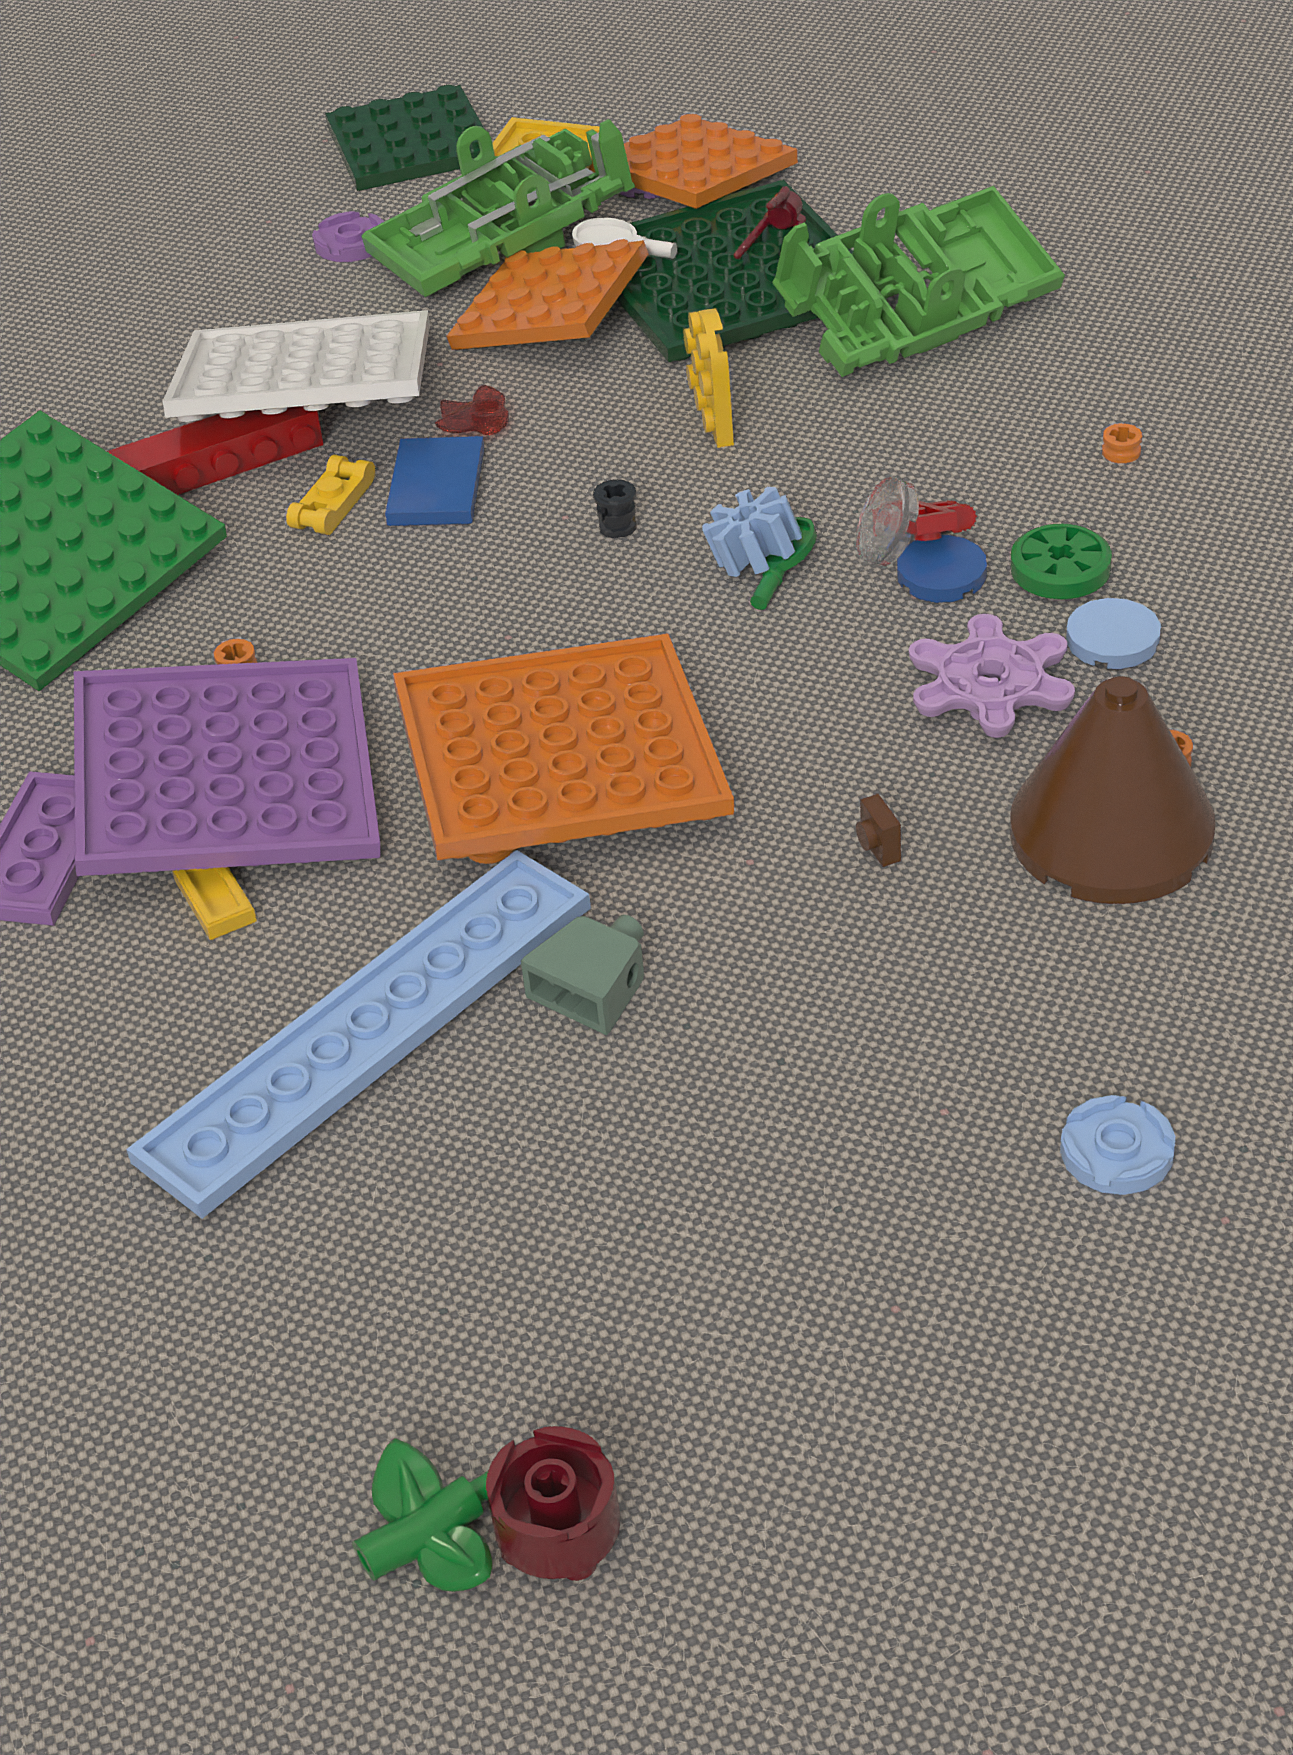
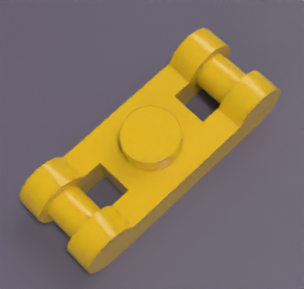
[286,454,375,535]

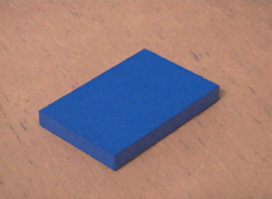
[385,436,485,526]

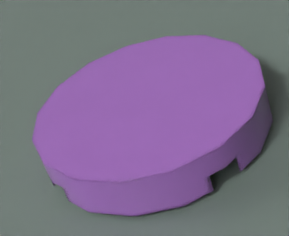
[312,211,384,262]

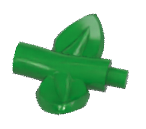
[352,1438,493,1592]

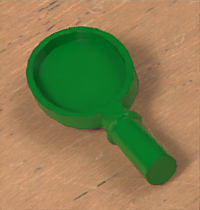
[750,517,817,610]

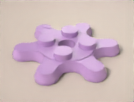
[909,614,1075,738]

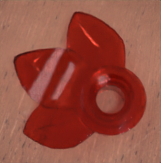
[435,385,509,435]

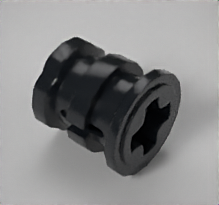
[593,479,637,538]

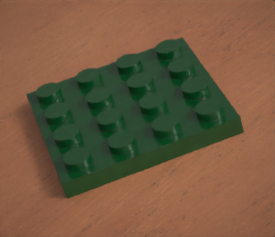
[325,85,484,191]

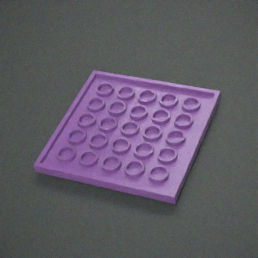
[74,658,380,876]

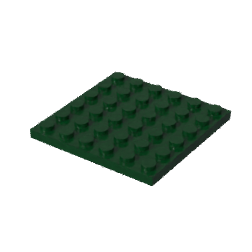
[617,179,853,362]

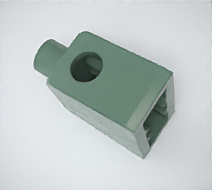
[521,915,644,1036]

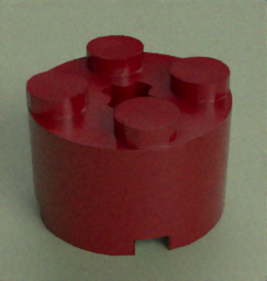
[486,1426,620,1581]

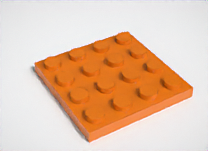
[589,114,798,209]
[446,239,648,350]

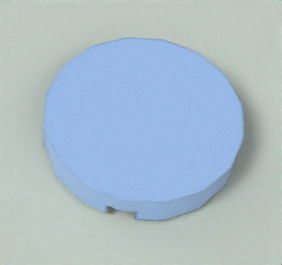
[1066,598,1161,669]
[1060,1095,1176,1195]

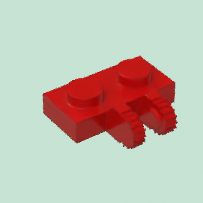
[876,500,977,541]

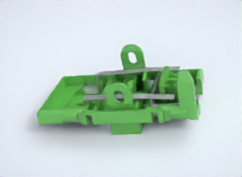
[361,119,635,297]

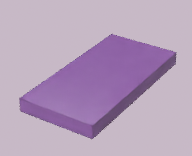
[0,772,79,926]

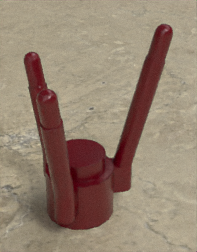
[733,186,806,259]

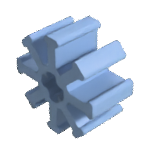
[702,487,802,577]

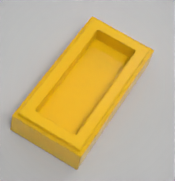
[172,867,257,940]

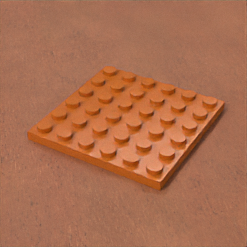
[393,634,734,860]

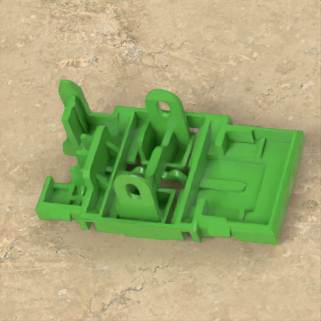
[773,185,1065,377]

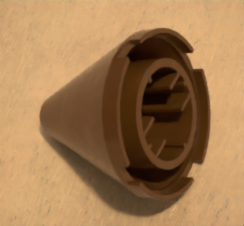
[1010,676,1216,904]

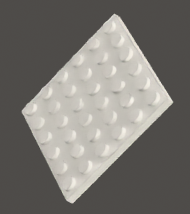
[163,310,430,422]

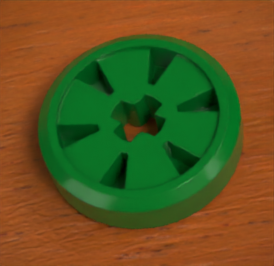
[1010,524,1112,599]

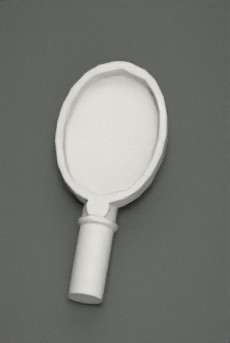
[572,218,677,259]

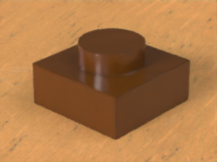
[856,794,901,867]

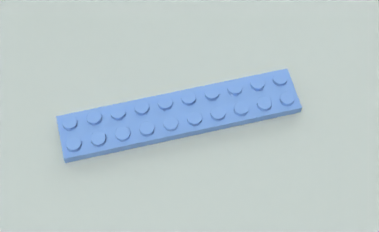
[126,850,591,1219]

